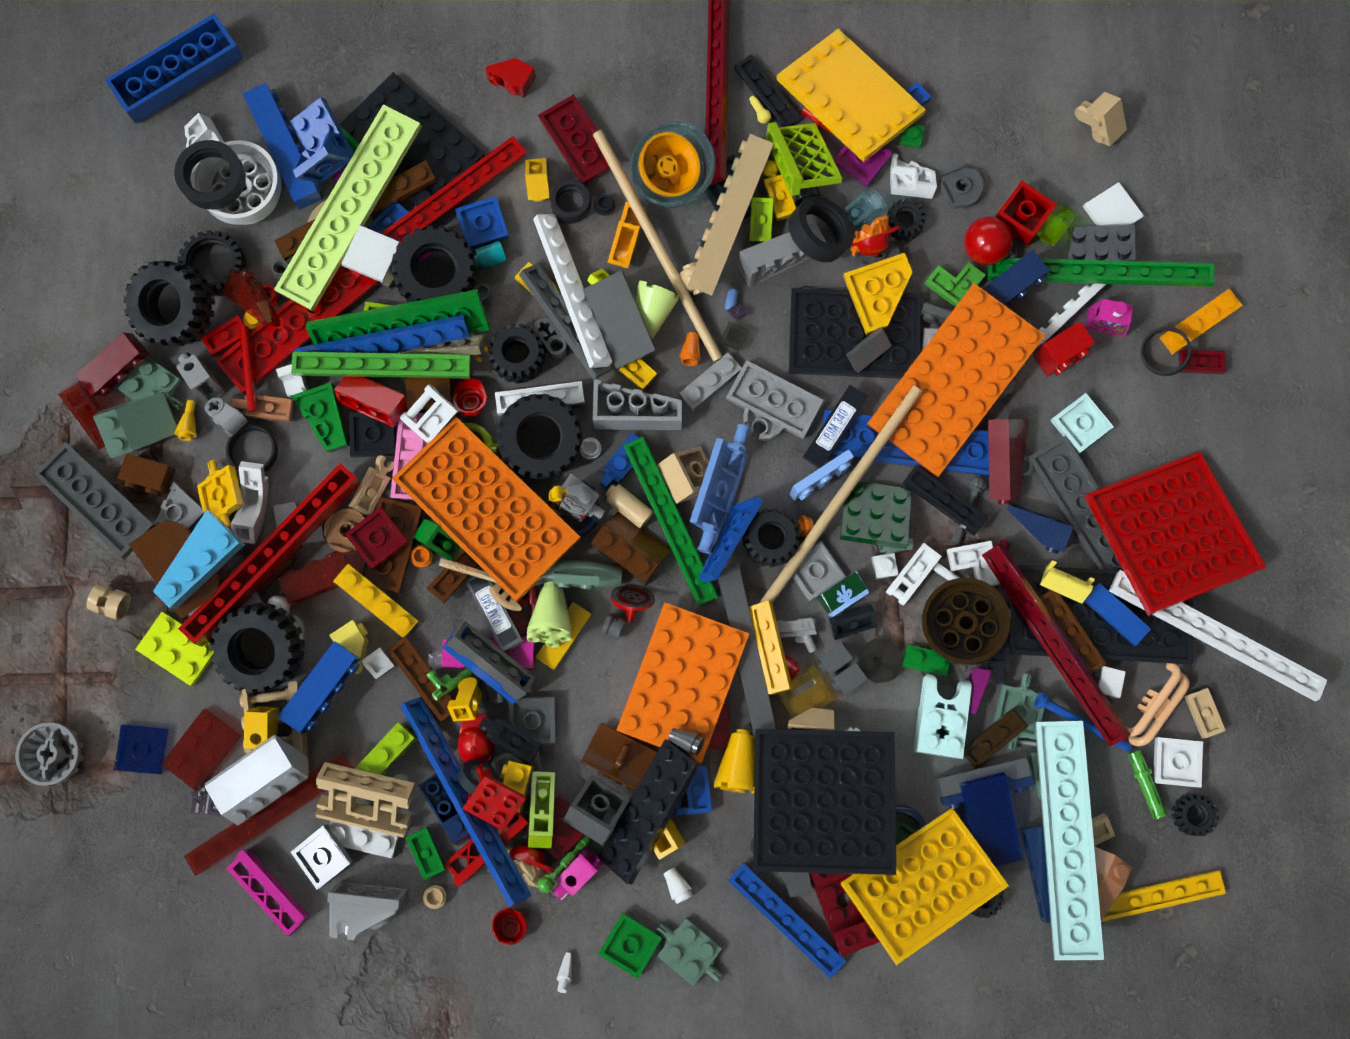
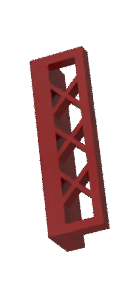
[444,812,529,887]

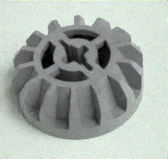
[15,723,84,786]

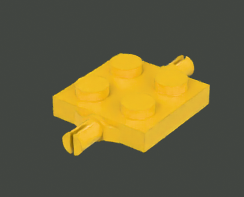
[197,460,244,529]

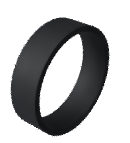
[1141,326,1192,376]
[226,425,278,472]

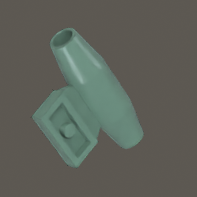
[538,559,622,589]

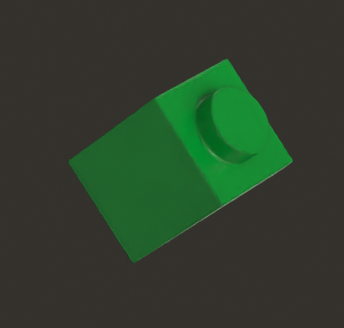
[413,519,462,561]

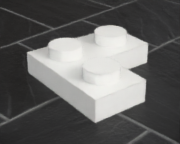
[946,541,1000,586]

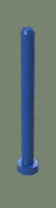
[1034,692,1133,752]

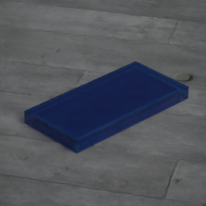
[959,772,1023,867]

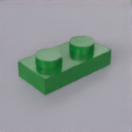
[901,644,949,677]
[405,827,446,880]

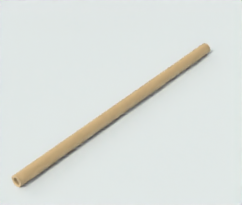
[593,130,723,362]
[760,385,922,604]

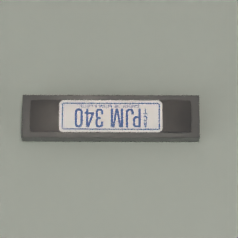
[465,570,524,653]

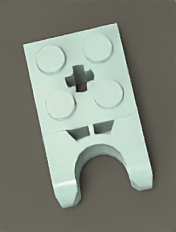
[913,674,972,759]

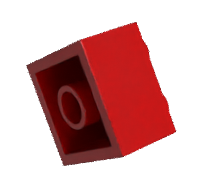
[995,180,1057,246]
[1033,321,1095,377]

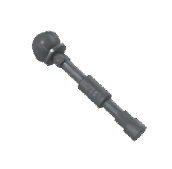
[951,477,986,545]

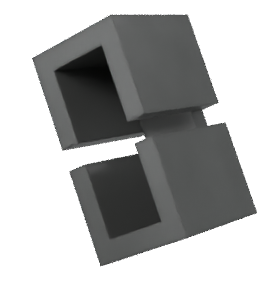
[817,642,868,696]

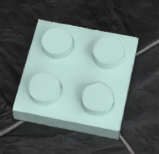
[1050,393,1114,454]

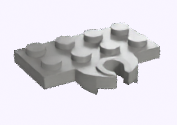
[726,360,824,441]

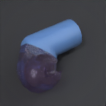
[725,289,746,320]

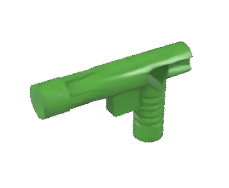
[426,668,473,700]

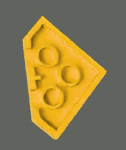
[843,253,912,335]

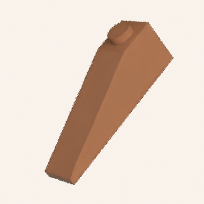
[1094,847,1132,921]

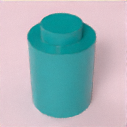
[474,241,507,270]

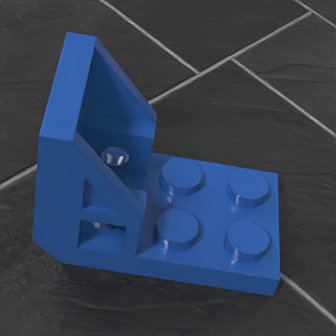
[290,97,354,183]

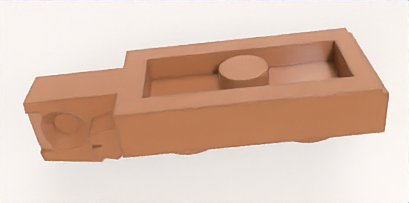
[231,395,295,423]

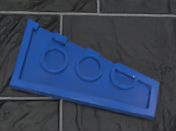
[698,496,763,583]

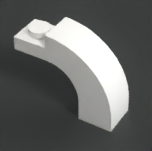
[231,461,269,544]

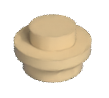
[423,885,447,909]

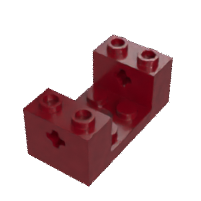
[809,873,880,956]

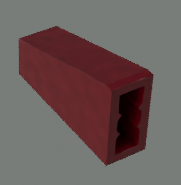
[988,419,1028,504]

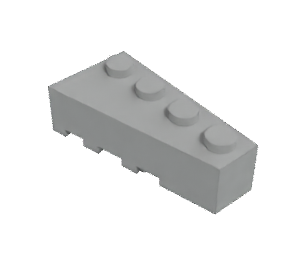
[738,223,826,288]
[593,379,682,430]

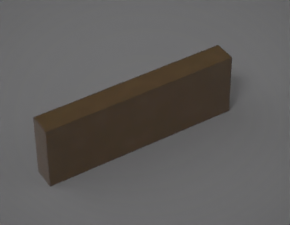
[963,708,1029,769]

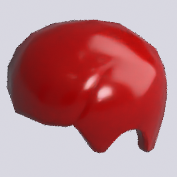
[491,908,527,945]

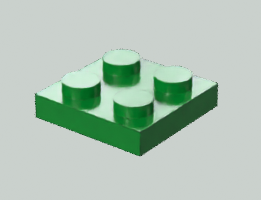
[598,912,662,979]

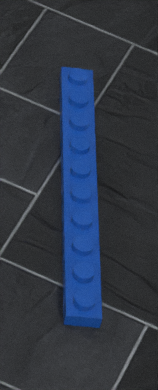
[400,697,531,907]

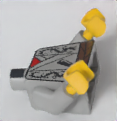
[549,473,605,523]

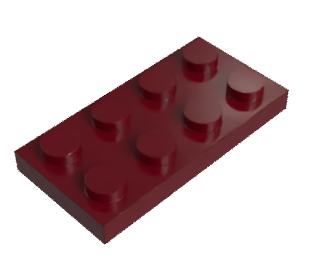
[538,94,611,185]

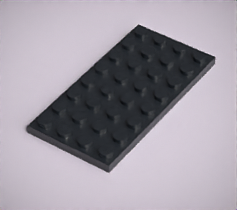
[1008,565,1193,665]

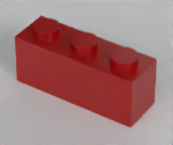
[334,376,407,427]

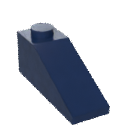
[1007,504,1074,554]

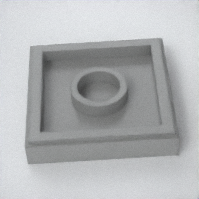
[784,540,846,602]

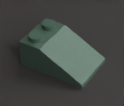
[93,391,177,458]

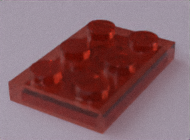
[161,709,242,792]

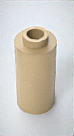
[605,484,654,529]

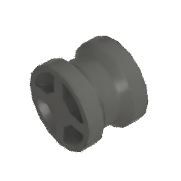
[601,613,626,640]

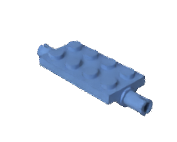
[690,424,751,554]

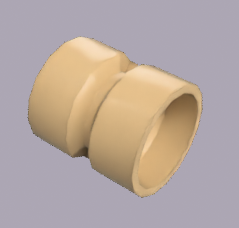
[87,583,131,621]

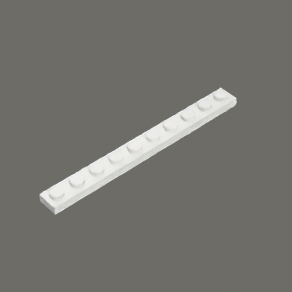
[1109,570,1327,702]

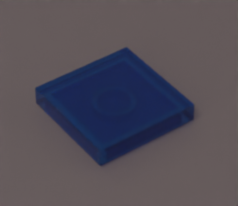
[114,724,169,774]

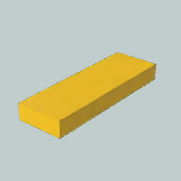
[535,602,592,670]

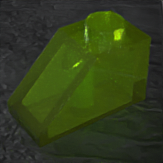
[1036,202,1077,246]

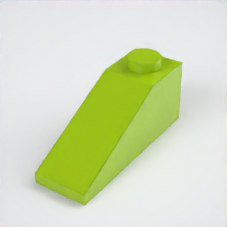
[528,772,555,848]

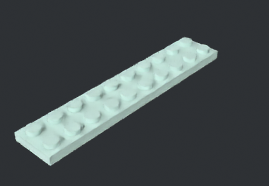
[1035,721,1104,960]

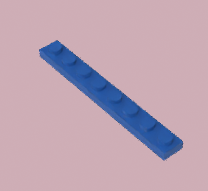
[295,315,471,353]

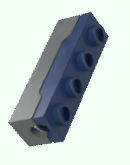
[934,757,1034,809]

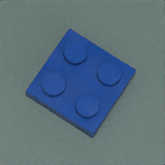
[455,196,509,249]

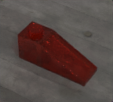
[222,269,281,327]
[58,380,105,449]

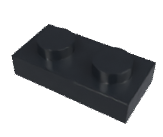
[829,605,877,640]

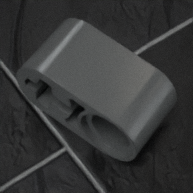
[534,318,568,360]

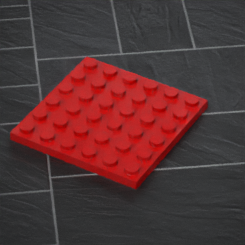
[1084,452,1266,616]

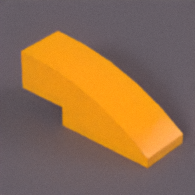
[607,202,647,269]

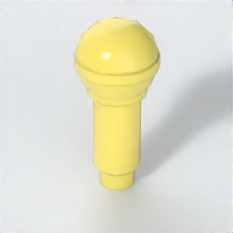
[749,95,772,124]

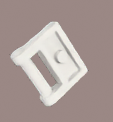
[400,384,459,443]

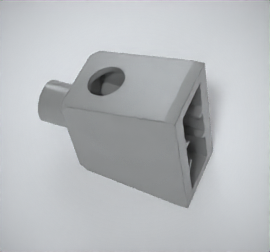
[176,352,225,404]

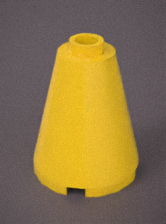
[714,729,755,794]

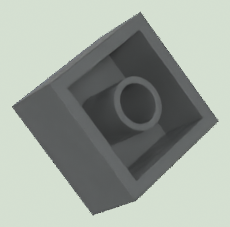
[563,774,631,845]

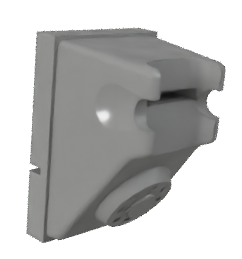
[327,881,408,941]

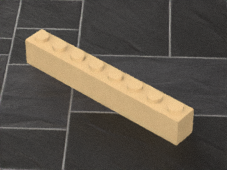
[687,134,774,296]

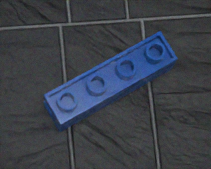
[278,641,361,734]

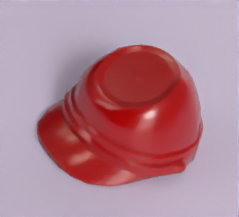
[452,378,489,417]

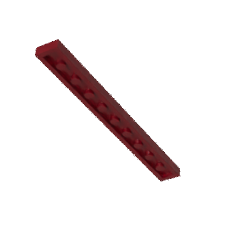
[704,0,730,186]
[982,542,1131,747]

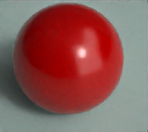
[963,216,1013,266]

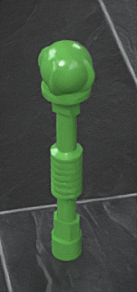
[537,836,591,893]

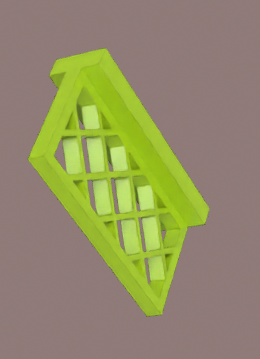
[766,122,842,196]

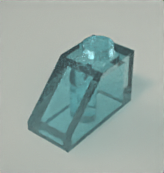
[843,190,888,231]

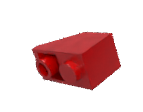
[485,58,536,98]

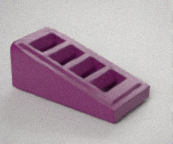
[968,668,992,715]

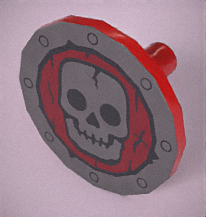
[611,585,655,623]

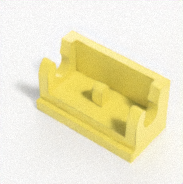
[1040,560,1095,603]

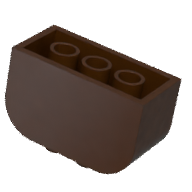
[129,521,228,620]

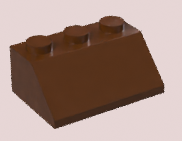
[591,512,672,586]

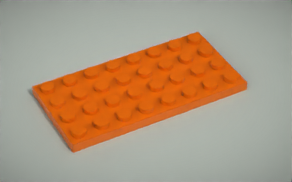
[867,283,1045,477]
[392,417,581,602]

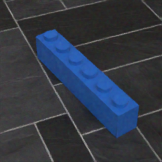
[242,83,322,210]

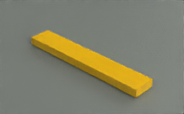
[1101,870,1227,922]

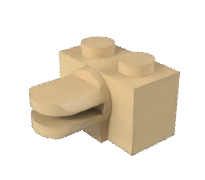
[1075,92,1127,146]

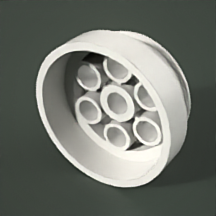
[195,140,282,225]

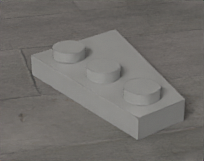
[153,482,203,528]

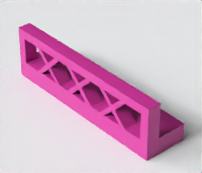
[226,848,310,936]

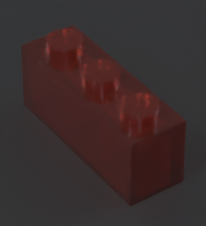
[278,551,350,606]

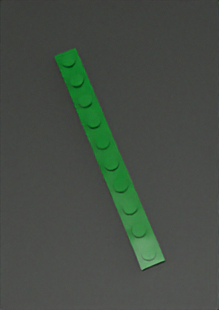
[987,258,1214,287]

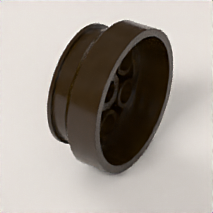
[922,578,1010,666]

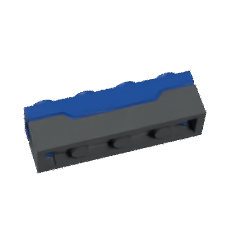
[442,621,536,704]

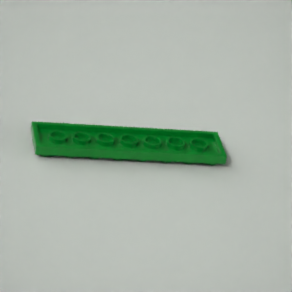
[306,289,490,345]

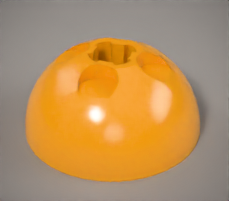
[638,132,700,197]

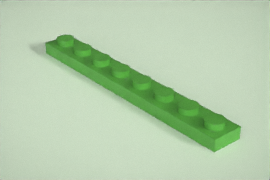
[291,352,471,379]

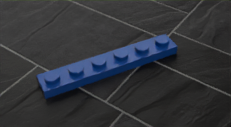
[728,863,846,979]

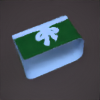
[816,571,869,618]

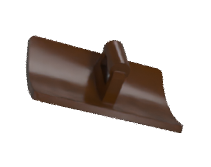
[581,723,657,790]

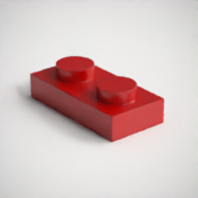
[201,315,250,358]

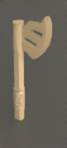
[439,558,521,611]

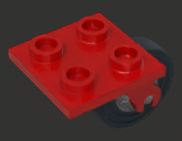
[457,760,526,831]

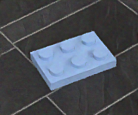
[789,450,854,501]

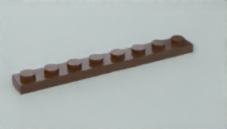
[274,161,437,261]

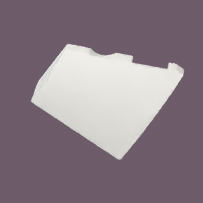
[184,113,224,173]
[890,153,937,199]

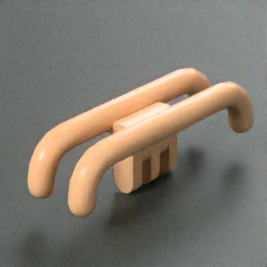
[1126,663,1189,746]

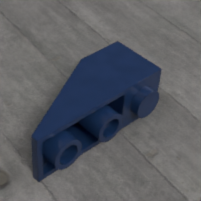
[418,774,471,846]

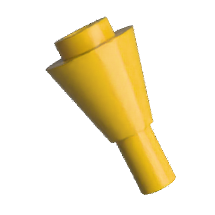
[174,400,197,441]

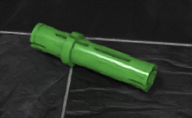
[1127,749,1167,819]

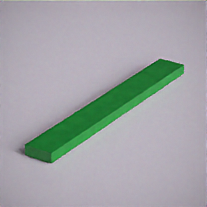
[623,436,719,606]

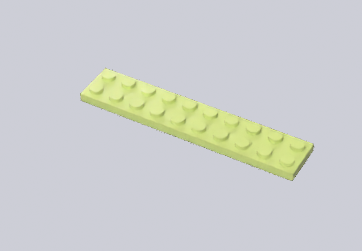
[274,105,422,311]

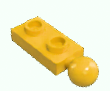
[762,160,796,221]

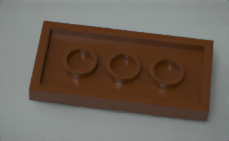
[359,497,423,594]

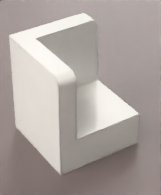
[276,364,309,398]
[1095,666,1125,699]

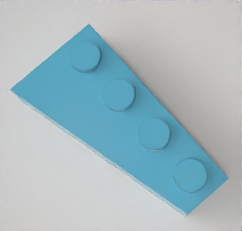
[153,510,245,609]

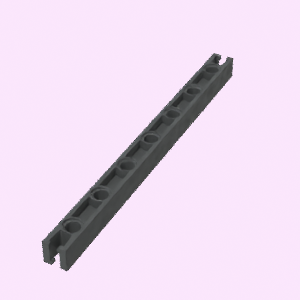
[718,565,813,897]

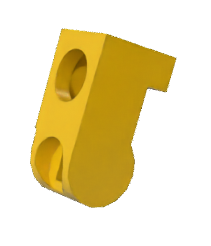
[447,677,482,721]

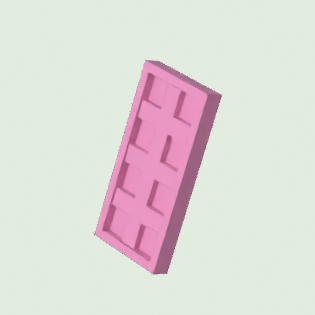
[390,412,428,501]

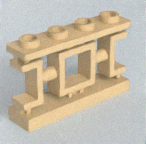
[316,762,415,838]

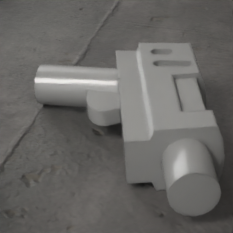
[777,617,817,653]

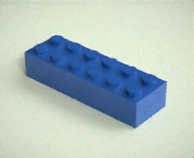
[105,13,244,124]

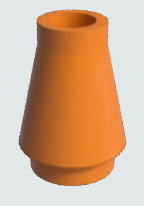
[679,332,701,366]

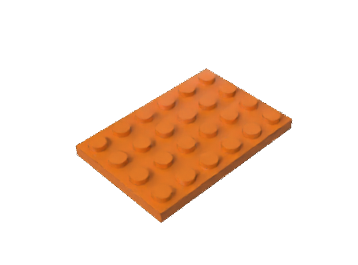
[617,602,750,763]

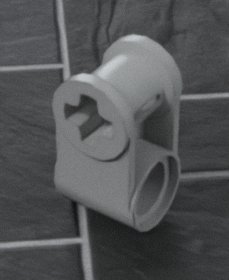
[204,398,248,437]

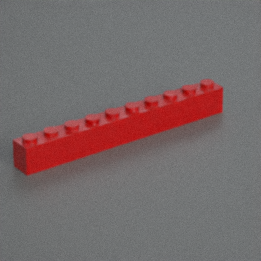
[178,463,361,647]

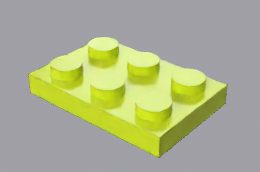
[135,612,214,686]

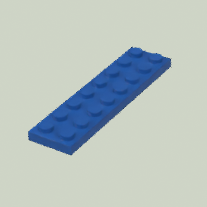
[822,410,989,476]

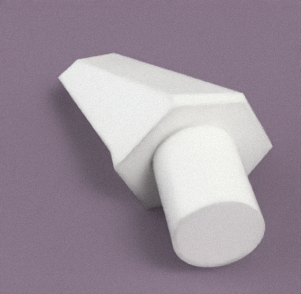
[557,952,572,993]

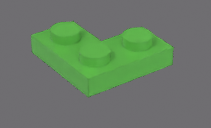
[924,262,985,307]

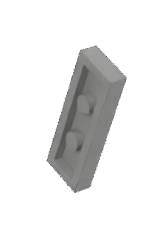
[679,353,742,411]

